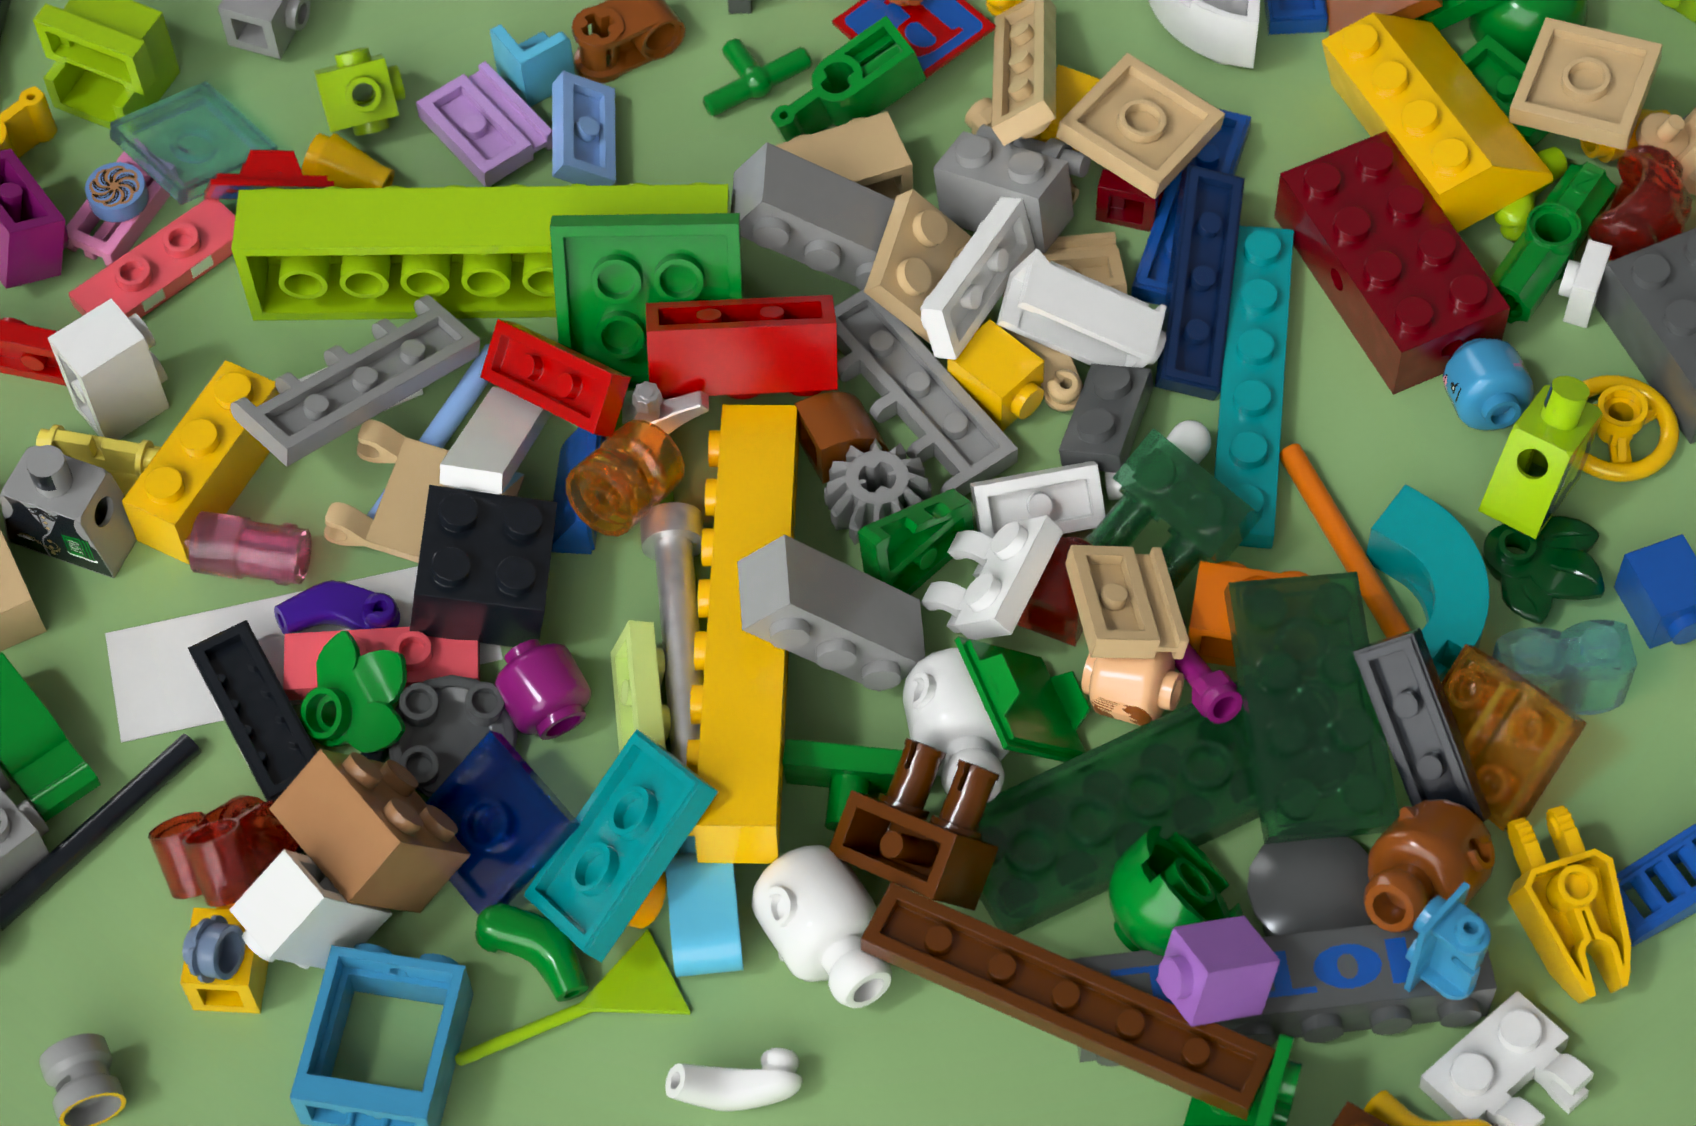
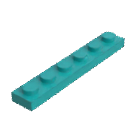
[1209,225,1294,549]

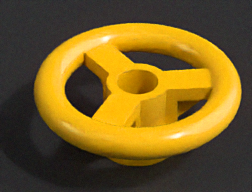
[1582,375,1679,482]

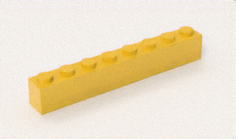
[686,404,799,864]

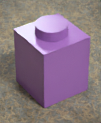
[1156,916,1280,1027]

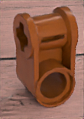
[572,0,686,83]

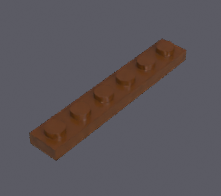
[861,882,1276,1120]

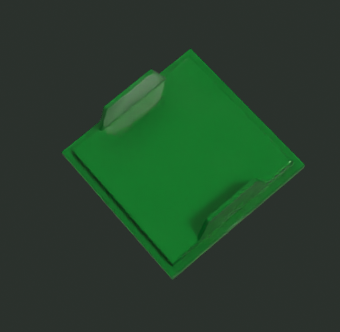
[954,636,1091,767]

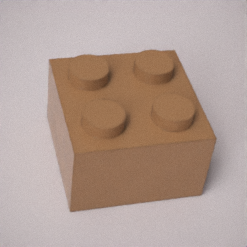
[269,749,471,913]

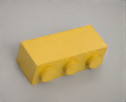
[122,360,279,565]

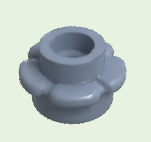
[182,915,245,983]

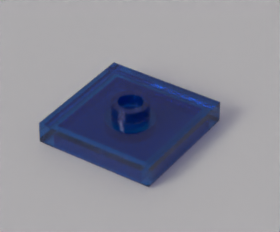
[425,731,581,915]

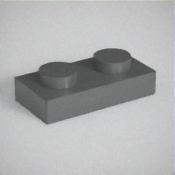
[1059,364,1154,473]

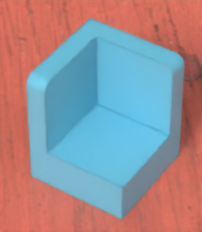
[490,24,575,107]

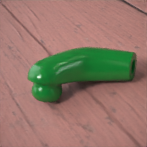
[475,903,589,1002]

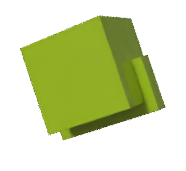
[33,0,180,138]

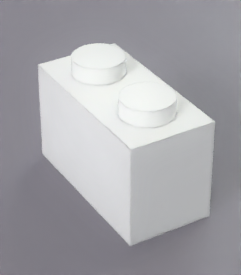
[48,298,170,439]
[230,850,392,969]

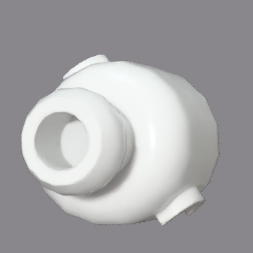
[903,648,1010,802]
[752,845,892,1008]

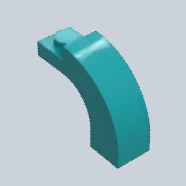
[1366,484,1490,684]

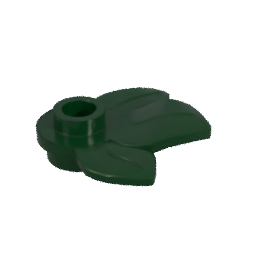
[1482,516,1605,625]

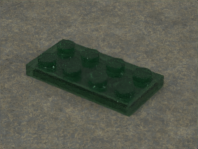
[1224,572,1399,844]

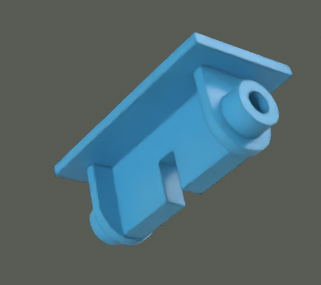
[1404,881,1491,1000]

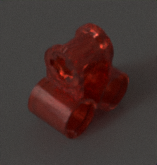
[148,795,299,907]

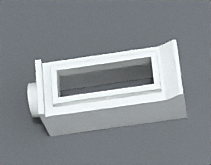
[996,249,1167,368]

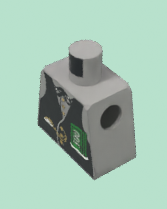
[0,445,137,578]

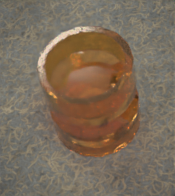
[566,419,685,537]

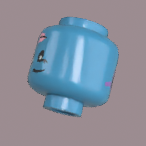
[1443,338,1534,431]

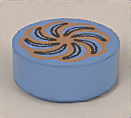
[85,162,149,222]

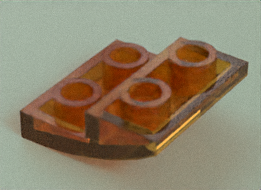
[1442,644,1587,832]

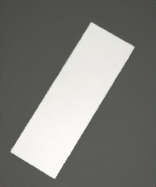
[105,566,503,743]

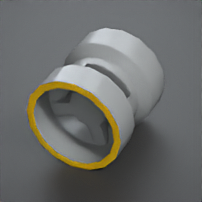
[39,1033,127,1126]

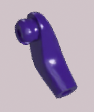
[274,580,400,635]

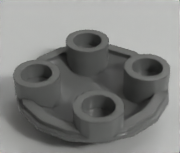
[388,675,518,801]
[1247,826,1372,937]

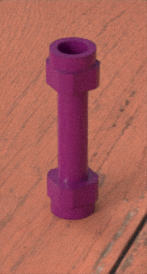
[1175,621,1243,724]

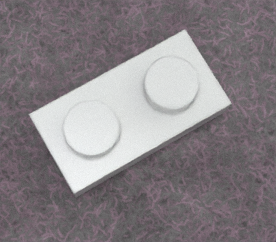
[970,461,1107,538]

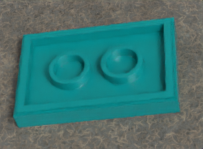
[523,729,718,962]

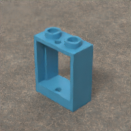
[290,943,473,1126]

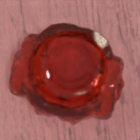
[1588,145,1693,261]

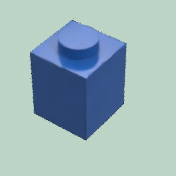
[1614,534,1696,649]

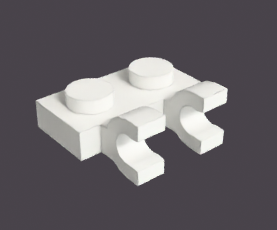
[921,515,1064,640]
[1419,990,1594,1126]

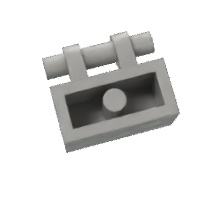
[933,125,1091,253]

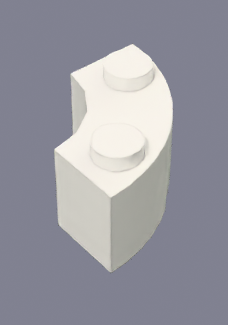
[1149,0,1260,68]

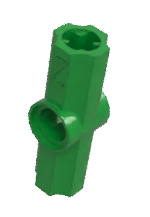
[1490,161,1617,324]

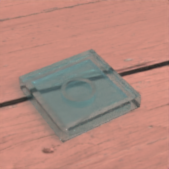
[110,81,278,205]

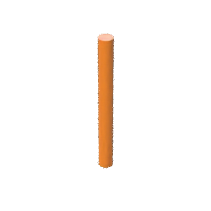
[1279,443,1412,638]

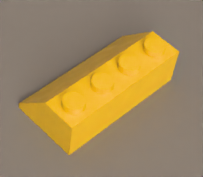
[1321,13,1554,233]

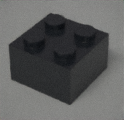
[410,485,557,647]

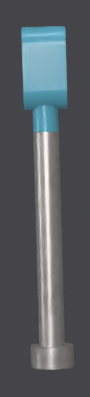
[640,502,744,977]

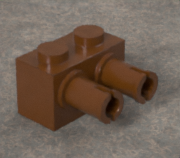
[829,738,1000,911]

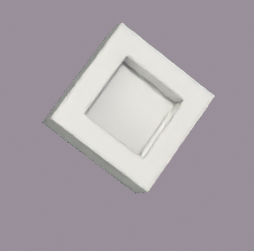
[1558,239,1612,328]

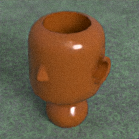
[1363,799,1495,933]

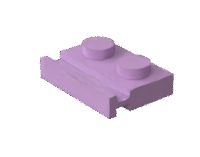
[416,61,552,187]

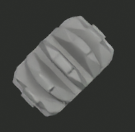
[824,438,932,545]

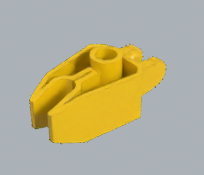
[1507,805,1631,1003]

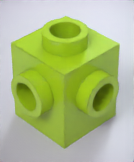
[313,47,406,136]

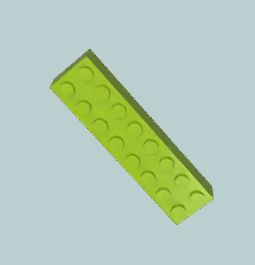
[231,182,731,321]

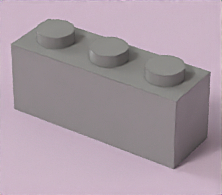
[731,142,895,290]
[737,535,925,692]

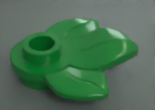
[300,630,407,753]

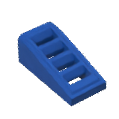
[1616,824,1696,947]

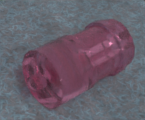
[184,511,312,586]

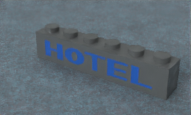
[1070,913,1497,1066]

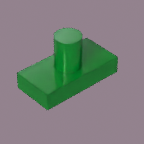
[782,739,903,832]

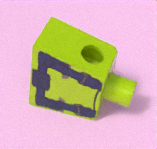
[1478,376,1603,539]

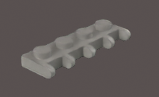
[834,288,1018,496]
[230,295,480,467]

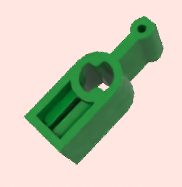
[770,16,927,142]
[0,652,101,822]

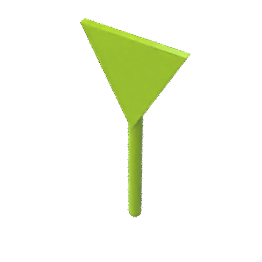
[455,929,690,1066]

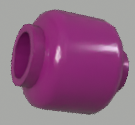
[495,639,592,740]

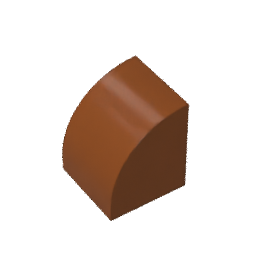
[794,392,889,484]

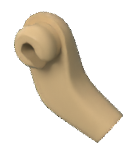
[1000,326,1083,412]

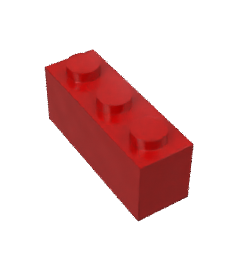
[646,295,838,399]

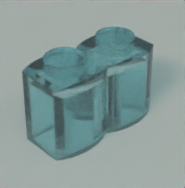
[1486,620,1638,723]

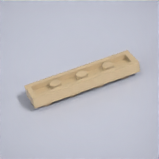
[991,0,1056,146]

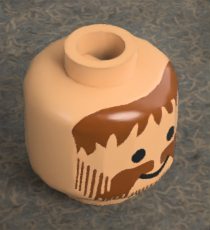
[1081,652,1184,726]

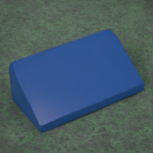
[552,427,608,555]

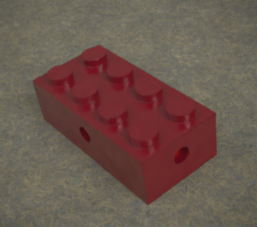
[1274,131,1510,395]

